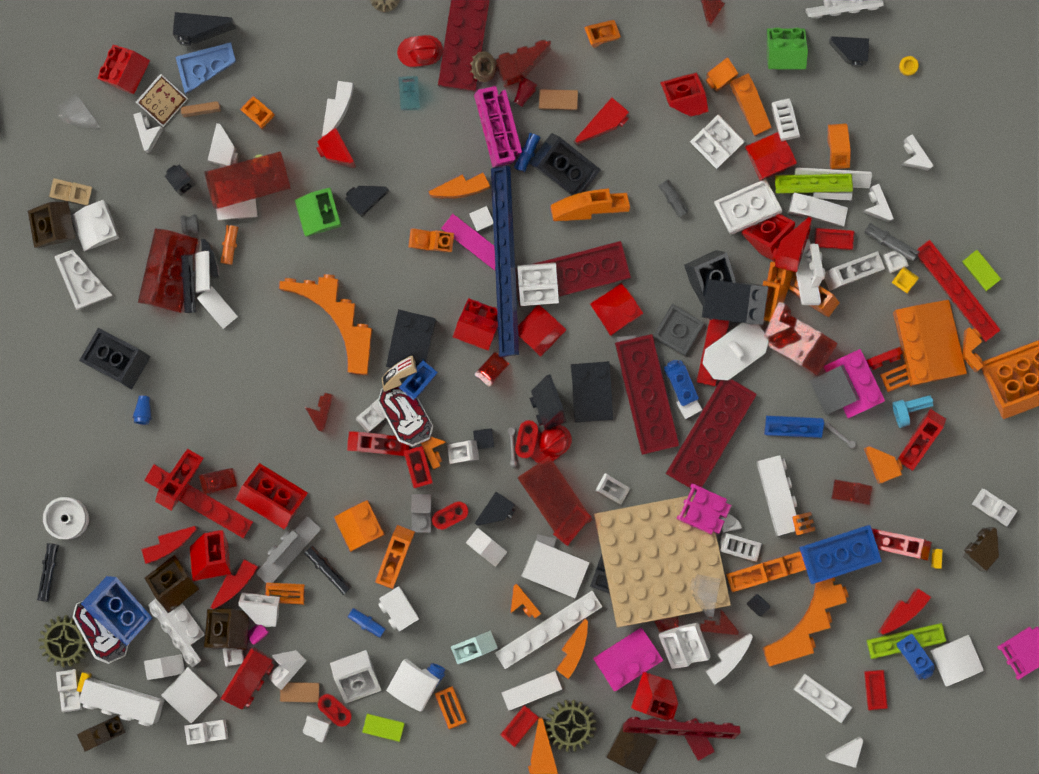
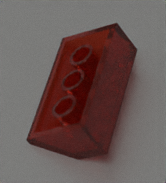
[138,228,198,313]

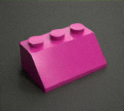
[823,349,885,418]
[593,627,663,692]

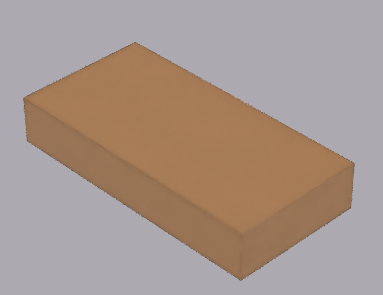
[539,89,578,110]
[181,101,221,117]
[280,682,320,702]

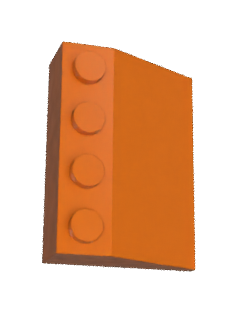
[893,300,967,387]
[981,340,1039,419]

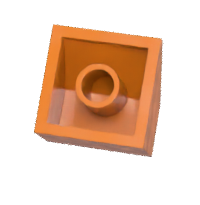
[334,500,385,552]

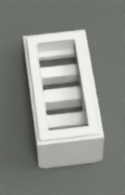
[772,99,800,141]
[719,532,762,562]

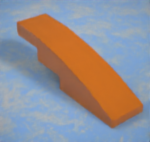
[726,551,806,592]

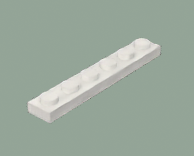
[495,591,602,669]

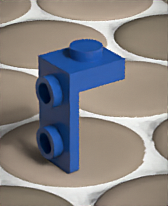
[663,360,699,406]
[896,634,935,680]

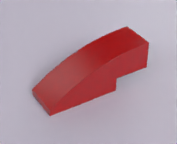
[141,526,198,564]
[210,559,259,609]
[878,588,931,635]

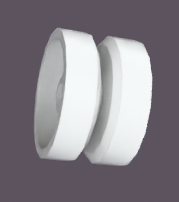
[43,497,89,539]

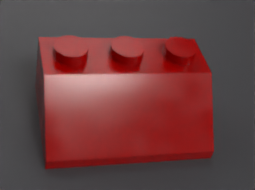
[235,463,308,530]
[220,647,275,710]

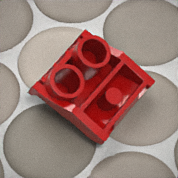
[518,305,566,357]

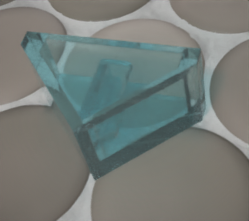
[398,76,420,110]

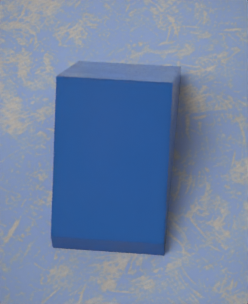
[399,361,438,400]

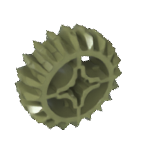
[38,615,90,668]
[545,699,597,752]

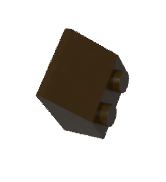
[28,201,75,248]
[144,555,199,612]
[204,609,249,650]
[606,722,657,774]

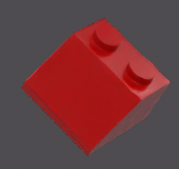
[745,132,797,181]

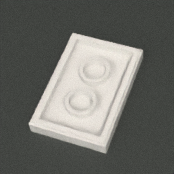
[714,179,782,235]
[522,541,589,598]

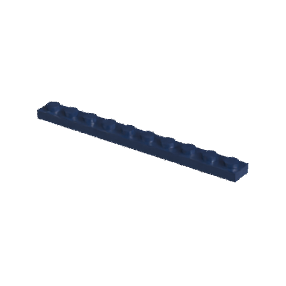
[491,165,519,357]

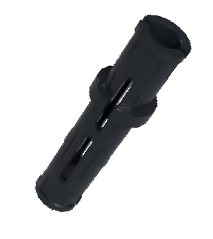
[180,254,196,313]
[37,543,59,602]
[304,545,352,595]

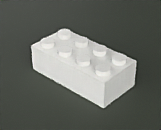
[78,678,165,726]

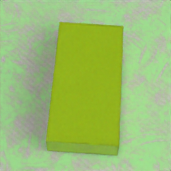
[962,250,1001,292]
[362,713,404,742]

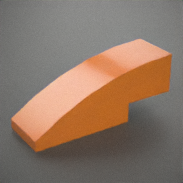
[428,173,490,199]
[763,261,793,323]
[556,618,588,679]

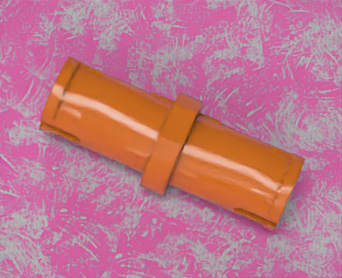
[220,225,239,265]

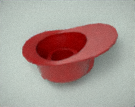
[397,35,443,67]
[531,425,572,464]

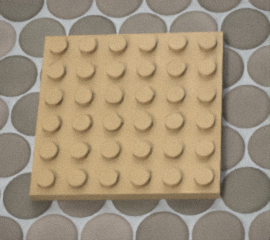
[594,495,731,628]

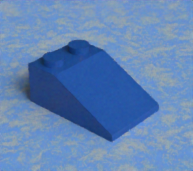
[81,576,152,645]

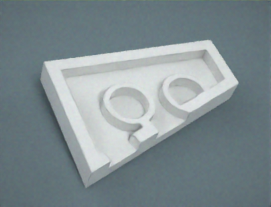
[54,250,112,310]

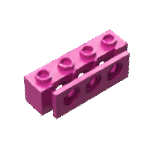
[474,86,522,168]

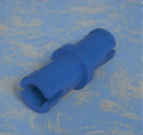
[514,133,541,172]
[348,608,386,638]

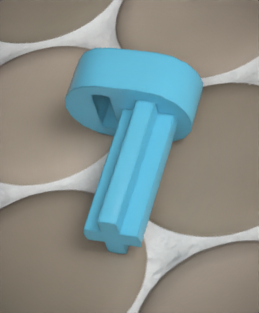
[892,395,933,428]

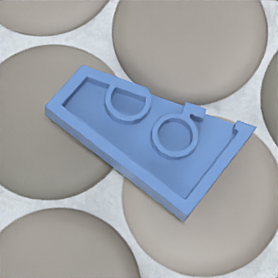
[176,42,236,94]

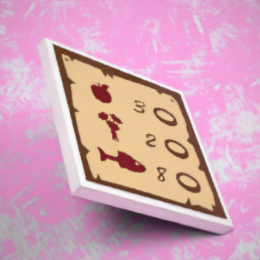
[136,74,188,127]

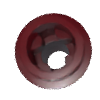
[513,77,537,107]

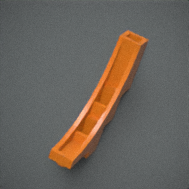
[279,274,372,375]
[762,577,849,666]

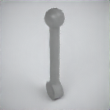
[824,421,856,448]
[508,428,517,468]

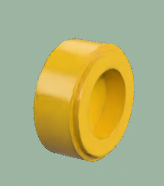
[899,56,919,76]

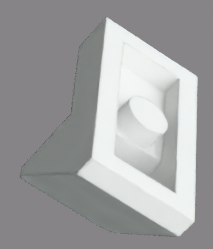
[133,112,163,153]
[902,134,933,171]
[863,184,894,223]
[268,650,306,690]

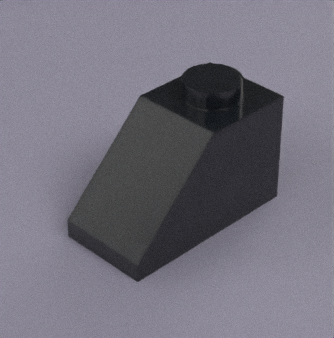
[829,36,869,67]
[165,164,196,196]
[345,186,389,218]
[475,492,516,526]

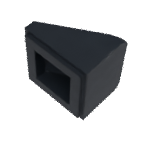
[473,428,494,450]
[747,594,771,616]

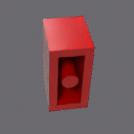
[403,446,433,488]

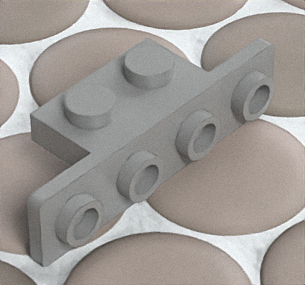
[256,517,321,583]

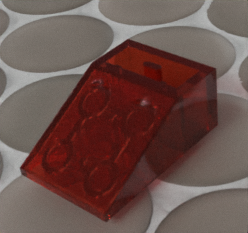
[496,40,551,87]
[767,314,838,377]

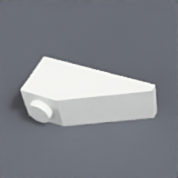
[788,193,848,227]
[824,251,885,291]

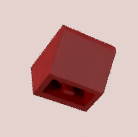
[97,45,150,94]
[453,298,498,351]
[190,530,231,581]
[631,671,678,721]

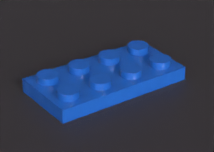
[799,525,882,584]

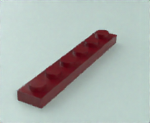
[623,717,740,739]

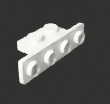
[806,0,884,19]
[795,167,872,200]
[796,239,825,305]
[148,599,205,667]

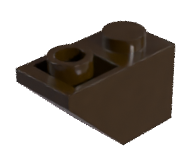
[77,715,126,752]

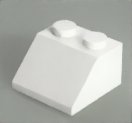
[71,200,120,252]
[330,650,382,704]

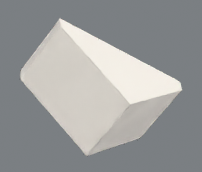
[447,440,479,464]
[595,473,630,505]
[466,528,507,567]
[144,654,185,680]
[825,737,863,768]

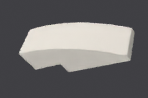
[322,81,354,137]
[705,633,753,685]

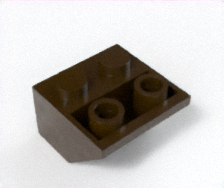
[963,527,999,571]

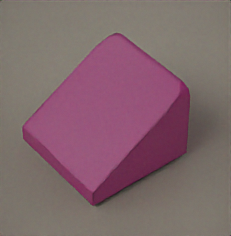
[248,624,270,645]

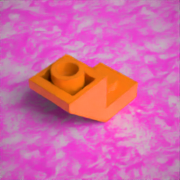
[827,123,851,169]
[408,228,454,252]
[962,327,983,372]

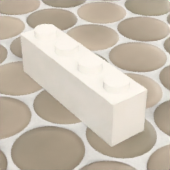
[756,455,802,536]

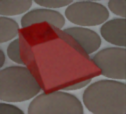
[660,72,709,117]
[316,128,356,169]
[742,214,795,262]
[590,283,643,336]

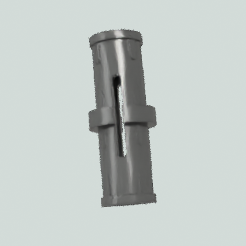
[658,179,689,217]

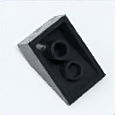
[173,12,236,46]
[529,133,601,195]
[684,250,736,320]
[702,279,768,325]
[386,309,436,368]
[79,328,151,390]
[571,361,613,423]
[529,374,566,430]

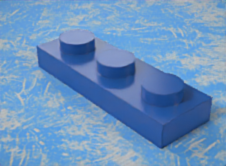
[764,416,824,438]

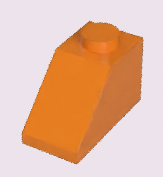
[706,57,738,92]
[864,446,903,484]

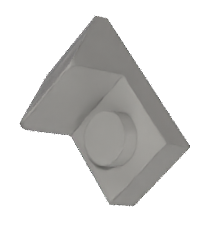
[411,494,431,533]

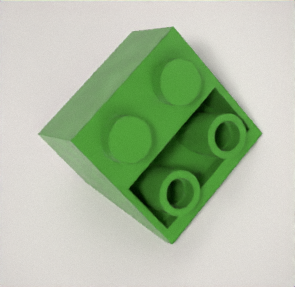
[767,27,808,69]
[295,187,342,237]

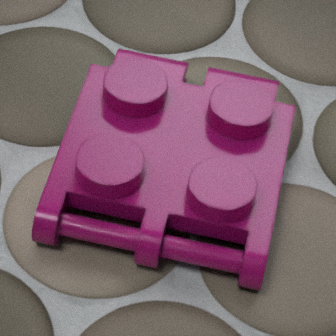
[676,484,732,535]
[997,626,1039,680]

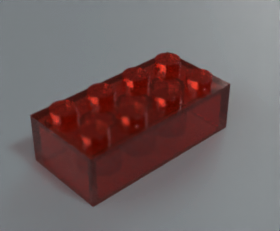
[204,151,291,209]
[517,456,593,542]

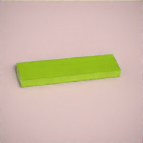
[775,174,853,193]
[866,623,946,659]

